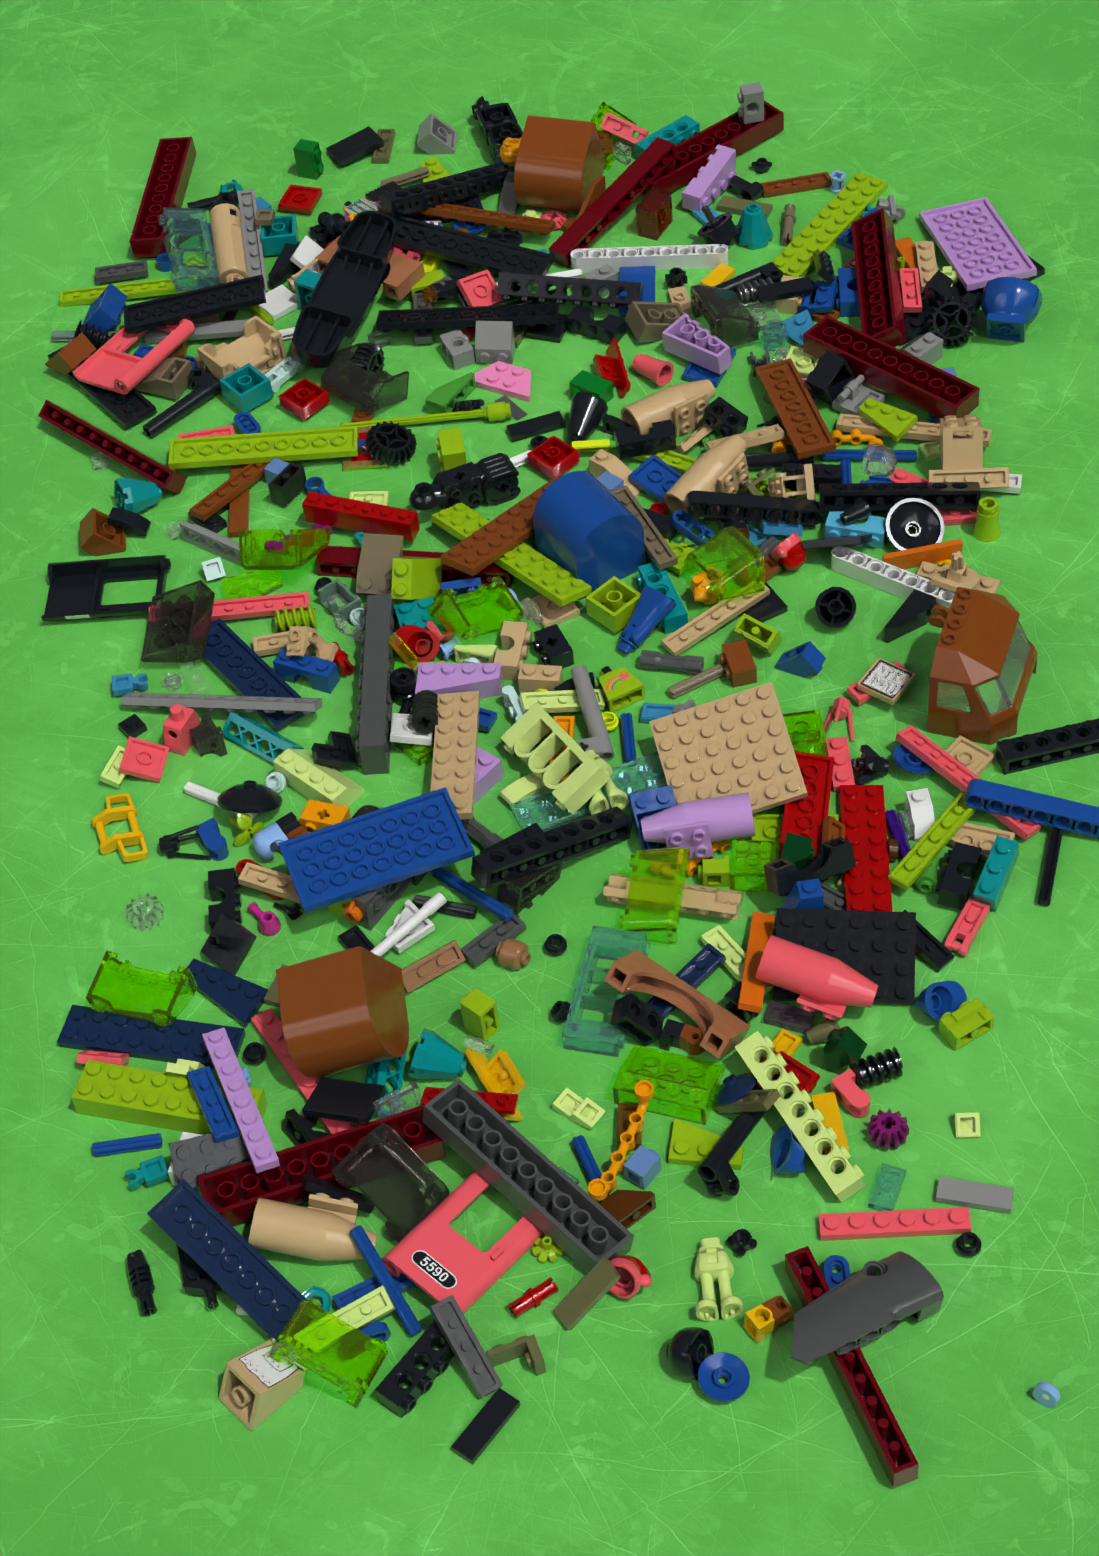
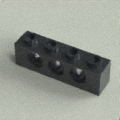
[375,1321,455,1418]

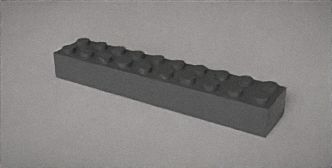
[355,594,397,775]
[422,1078,634,1273]

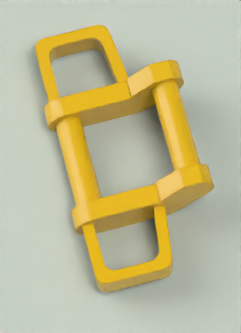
[91,793,147,862]

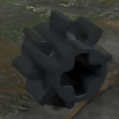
[665,267,688,288]

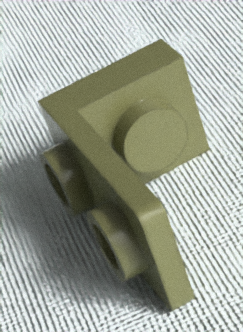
[739,467,776,496]
[486,1334,546,1376]

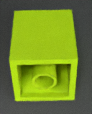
[391,556,442,600]

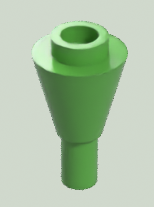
[915,857,939,893]

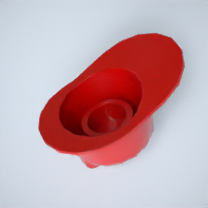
[393,625,440,662]

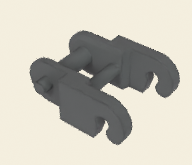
[750,350,770,367]

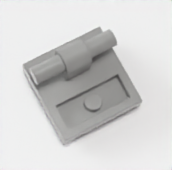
[832,374,885,415]

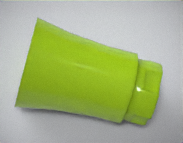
[973,497,1001,542]

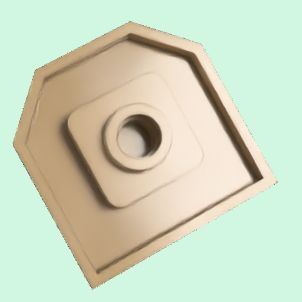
[930,551,981,592]

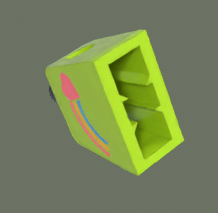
[598,666,645,713]

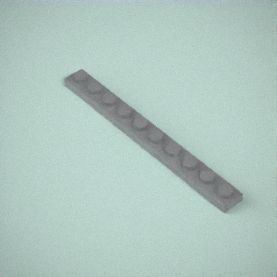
[121,692,322,714]

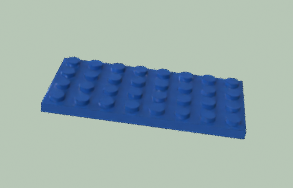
[278,787,475,913]

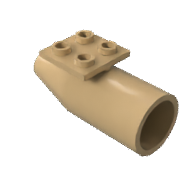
[621,379,716,438]
[663,435,750,519]
[248,1193,377,1262]

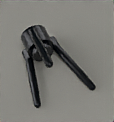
[159,825,211,860]

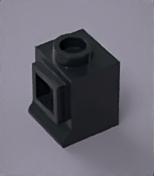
[725,981,762,1023]

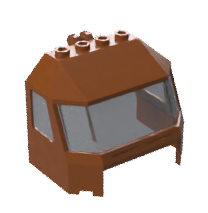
[927,587,1038,745]

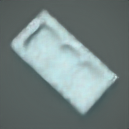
[868,1163,906,1211]

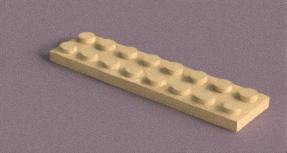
[430,691,480,820]

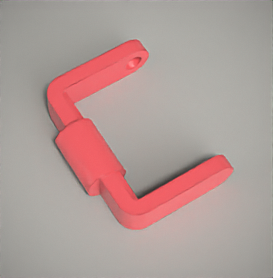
[426,615,456,642]

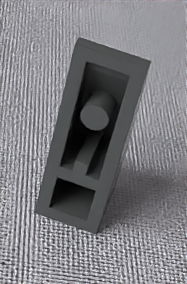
[498,171,520,215]

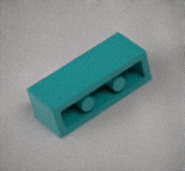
[973,836,1019,912]

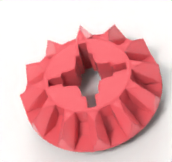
[540,209,568,229]

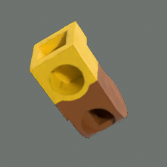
[743,1296,795,1343]

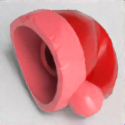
[771,532,806,571]
[609,1255,652,1299]

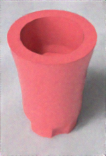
[632,354,674,387]

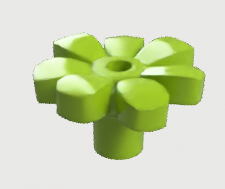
[532,1234,564,1264]

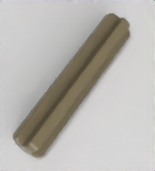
[380,166,430,187]
[668,664,724,699]

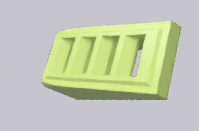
[454,644,498,663]

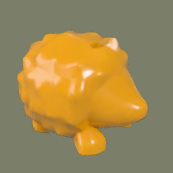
[499,137,522,168]
[690,565,727,605]

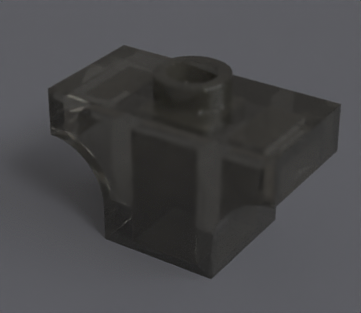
[189,714,228,757]

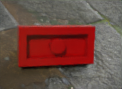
[774,1051,820,1094]

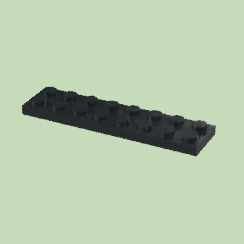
[123,275,267,334]
[47,346,157,429]

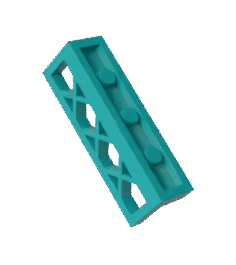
[221,712,304,763]
[366,1052,406,1120]

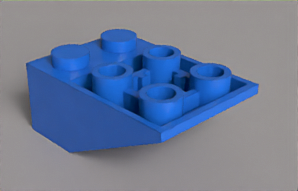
[629,785,677,857]

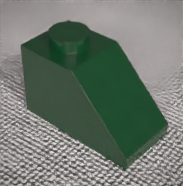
[780,832,815,869]
[823,1026,867,1071]

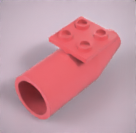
[756,935,879,1021]

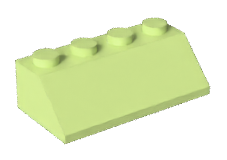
[273,748,366,807]

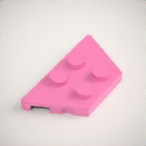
[474,361,531,402]

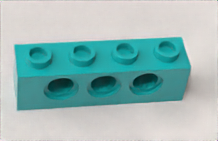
[635,115,700,158]
[636,562,688,634]

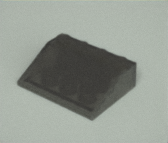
[141,580,215,663]

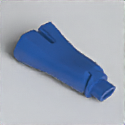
[616,585,676,655]

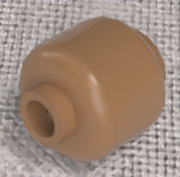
[495,938,531,971]

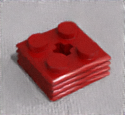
[278,378,330,420]
[527,436,580,479]

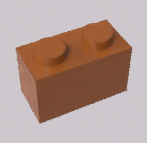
[719,639,757,688]

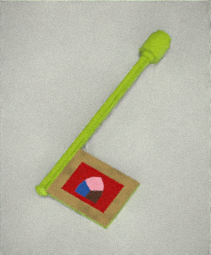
[340,401,511,472]

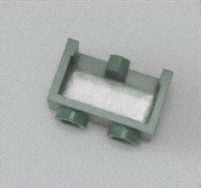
[317,579,362,625]

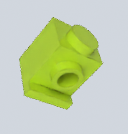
[698,855,730,887]

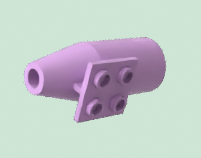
[641,792,756,863]

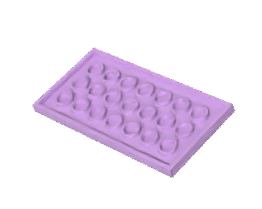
[919,197,1037,291]

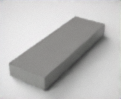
[936,1176,1014,1214]

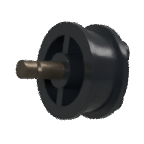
[697,205,740,246]

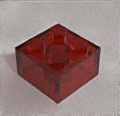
[635,187,673,241]

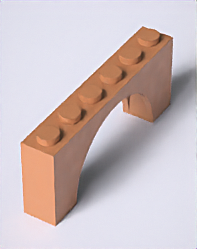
[315,235,425,301]
[604,950,750,1059]

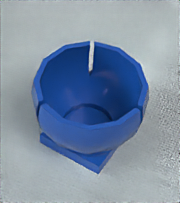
[981,277,1042,342]

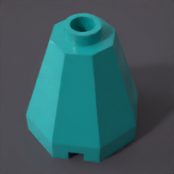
[735,203,773,250]
[114,478,162,514]
[408,1028,467,1079]

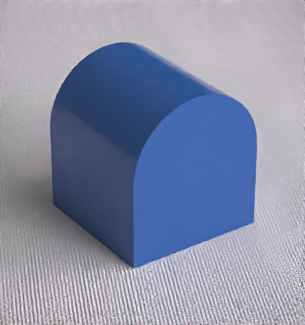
[533,471,646,600]

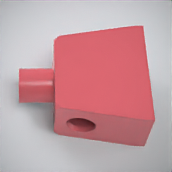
[163,704,203,756]

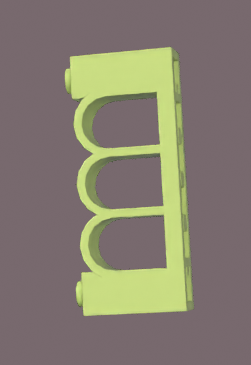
[500,702,611,815]

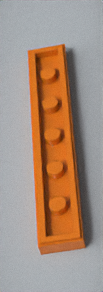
[738,911,775,1013]

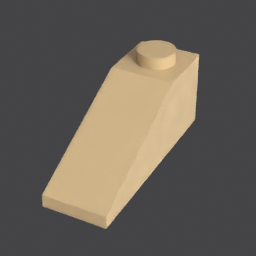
[589,449,644,498]

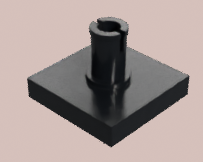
[201,913,257,975]

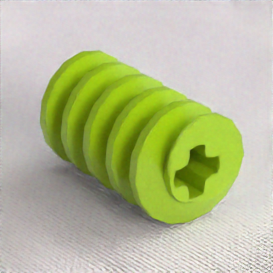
[275,604,318,633]

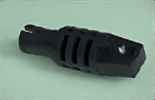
[127,1249,157,1316]

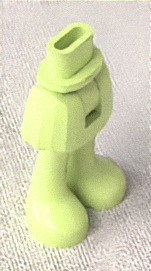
[579,750,629,815]
[694,1237,744,1322]

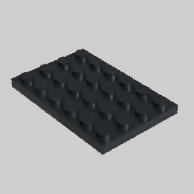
[774,908,916,1005]

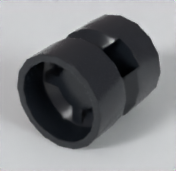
[389,667,417,706]

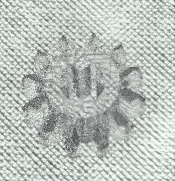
[126,894,164,932]

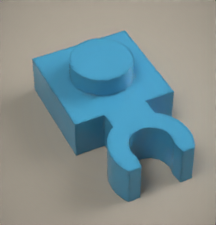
[112,673,148,696]

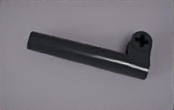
[692,262,783,309]
[143,368,221,438]
[745,451,814,470]
[697,1111,767,1197]

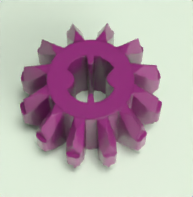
[867,1108,909,1151]

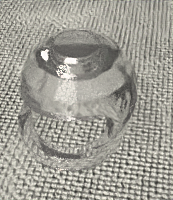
[861,444,897,477]

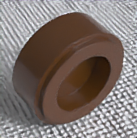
[887,838,898,861]

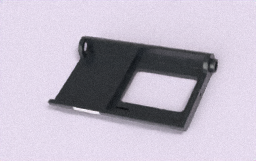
[41,555,171,621]

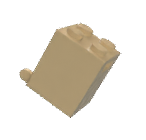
[940,414,983,470]

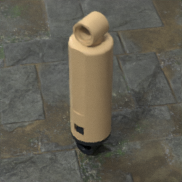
[209,192,248,284]

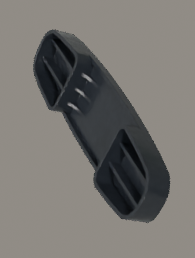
[292,210,397,368]

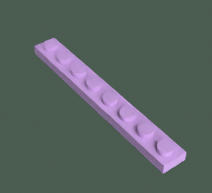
[202,1028,280,1173]

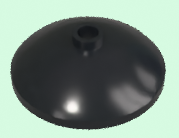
[885,498,945,551]
[217,780,282,813]

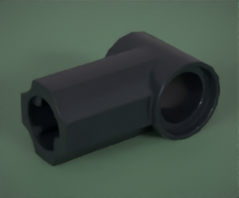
[728,175,764,201]

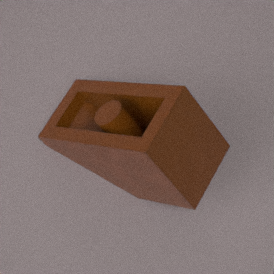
[598,1190,656,1229]

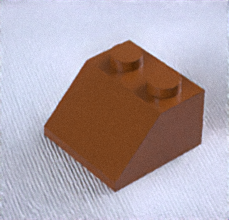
[45,332,96,375]
[80,508,126,556]

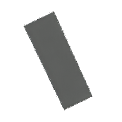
[495,395,528,420]

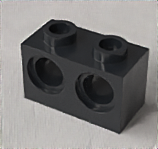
[702,396,748,437]
[610,993,664,1047]

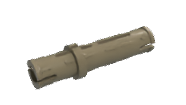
[781,203,796,246]

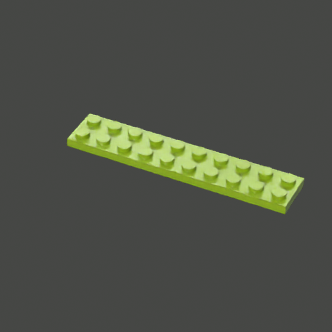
[772,172,888,277]
[168,426,358,469]
[431,502,592,607]

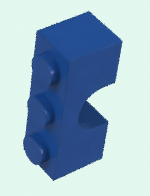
[834,267,860,317]
[273,648,340,694]

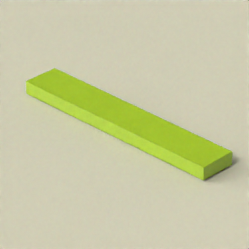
[888,792,977,891]

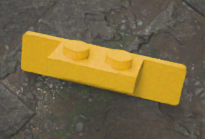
[464,1048,527,1121]

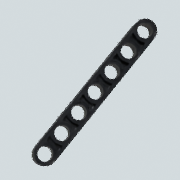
[685,490,822,526]

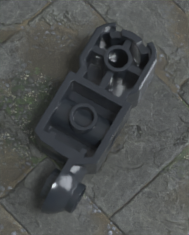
[471,96,523,163]
[409,453,521,510]

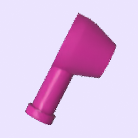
[248,902,281,936]

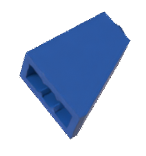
[775,878,824,923]

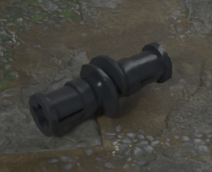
[318,212,350,236]

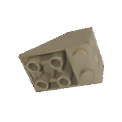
[134,357,192,400]

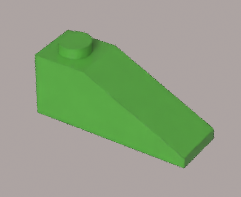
[426,372,476,414]

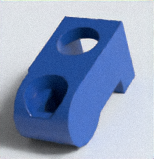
[195,817,229,861]

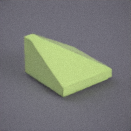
[954,1112,981,1138]

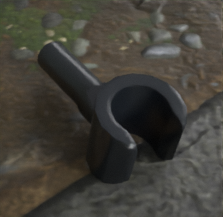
[273,902,303,920]

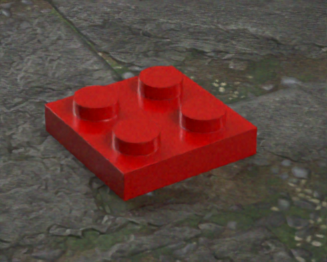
[278,184,322,214]

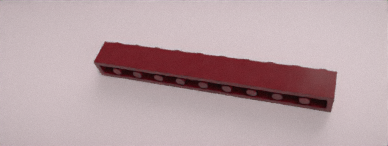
[549,137,677,268]
[38,400,187,494]
[315,545,514,588]
[785,1246,919,1488]

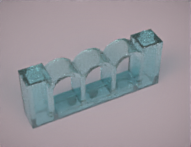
[159,207,219,291]
[562,925,650,1057]

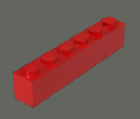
[302,491,420,542]

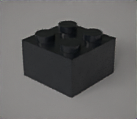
[806,350,855,406]

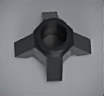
[851,745,889,785]

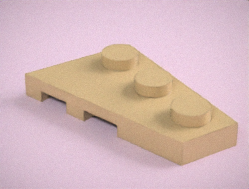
[948,823,1015,862]

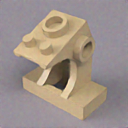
[768,464,815,500]
[286,626,338,662]

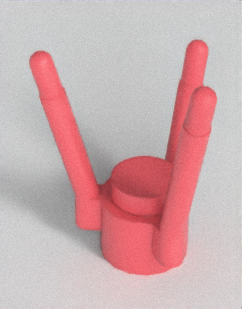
[820,697,855,741]

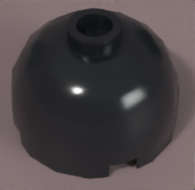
[815,587,856,628]
[666,1327,714,1380]

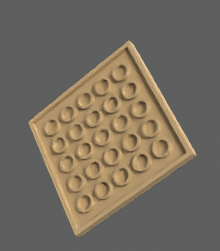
[649,682,808,814]

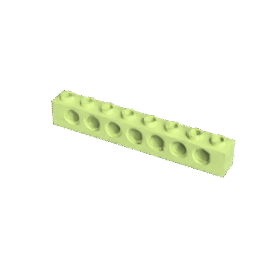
[735,1031,866,1202]

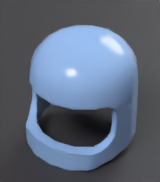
[253,822,289,860]

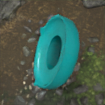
[220,179,243,194]
[302,1286,332,1319]

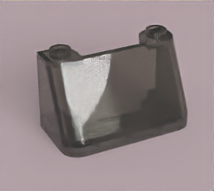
[690,284,760,347]
[331,1123,450,1242]

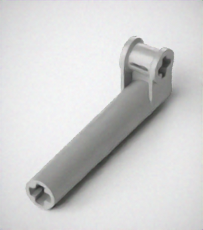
[571,665,615,766]

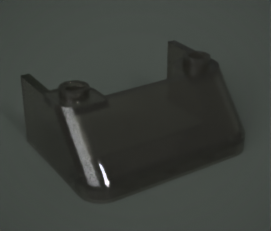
[320,343,409,413]

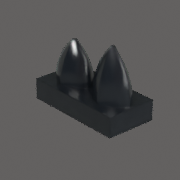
[282,1109,328,1145]

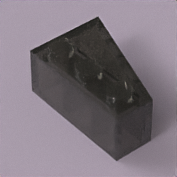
[496,862,562,918]

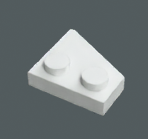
[385,899,435,954]

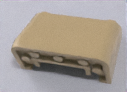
[197,316,286,380]

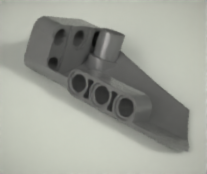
[791,1251,944,1365]

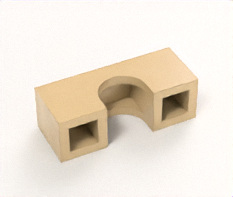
[493,621,532,681]

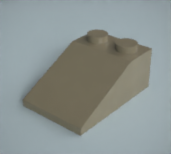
[625,301,685,343]
[356,533,404,594]

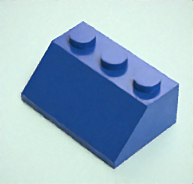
[82,283,127,333]

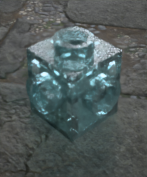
[761,321,789,352]

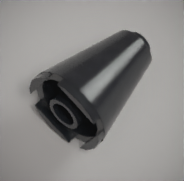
[567,392,608,444]

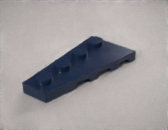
[181,958,268,1028]

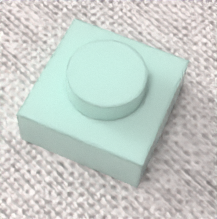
[201,557,226,581]

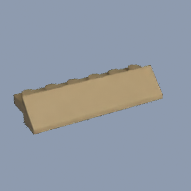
[603,873,744,921]

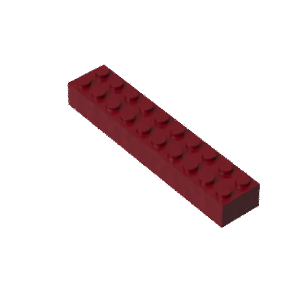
[642,101,784,202]
[130,137,197,258]
[851,208,907,347]
[803,315,980,418]
[197,1104,446,1226]

